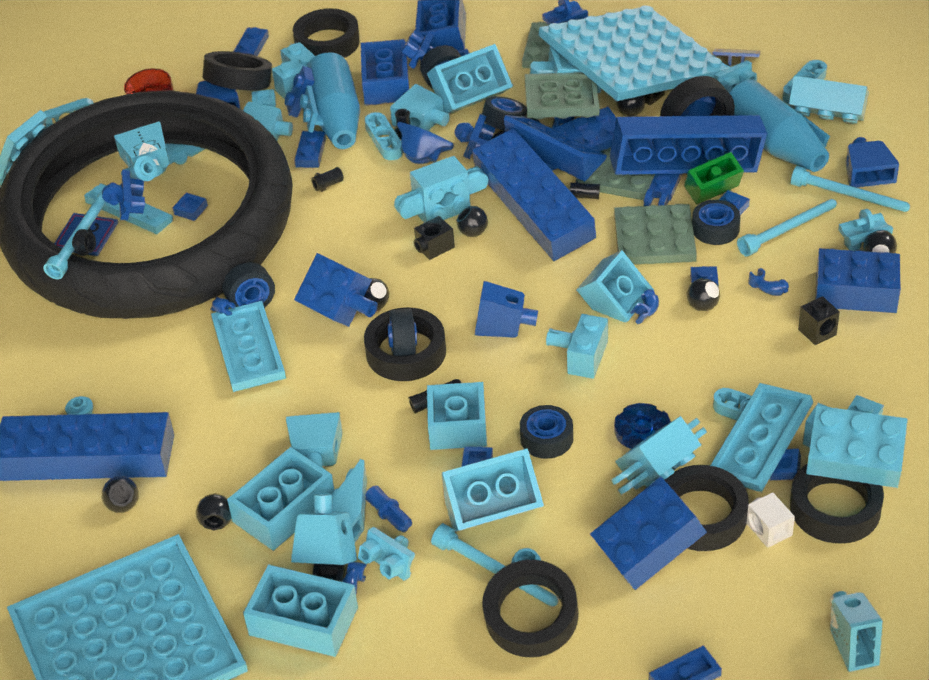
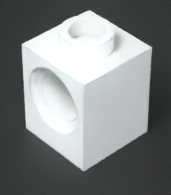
[746,493,795,548]

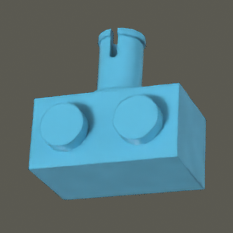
[546,314,608,379]

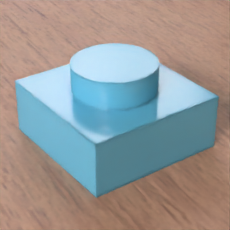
[252,89,276,107]

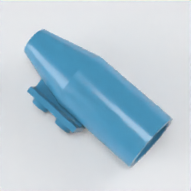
[300,53,360,149]
[730,79,830,172]

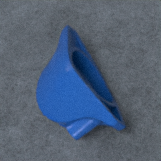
[397,122,454,164]

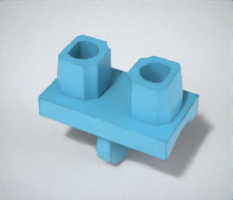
[714,60,757,93]
[838,209,893,251]
[358,527,415,581]

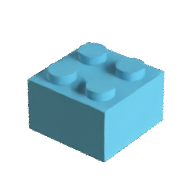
[427,382,487,450]

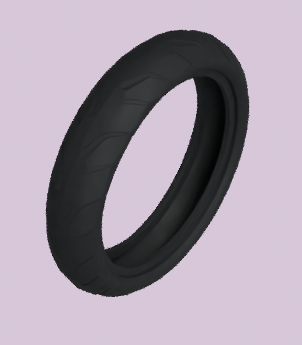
[0,91,293,319]

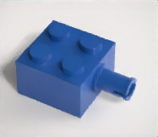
[294,253,378,327]

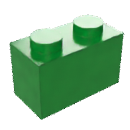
[684,152,744,205]

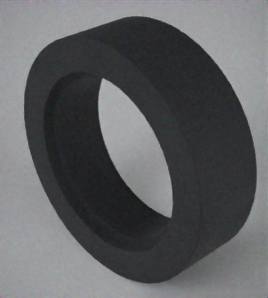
[293,8,360,58]
[202,51,272,90]
[660,76,735,116]
[364,307,446,381]
[790,463,884,544]
[665,465,748,551]
[482,560,579,657]

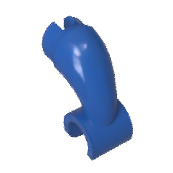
[748,268,789,296]
[630,289,659,324]
[210,297,235,316]
[342,562,367,594]

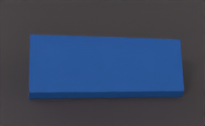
[504,115,607,182]

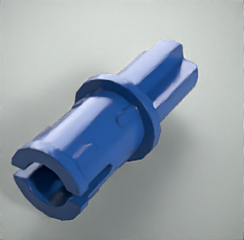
[365,486,412,533]

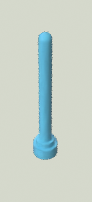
[791,166,910,212]
[43,191,106,279]
[737,199,837,257]
[431,523,559,607]

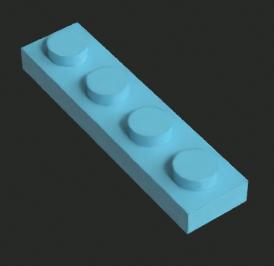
[84,183,173,235]

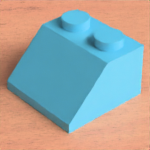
[576,250,654,323]

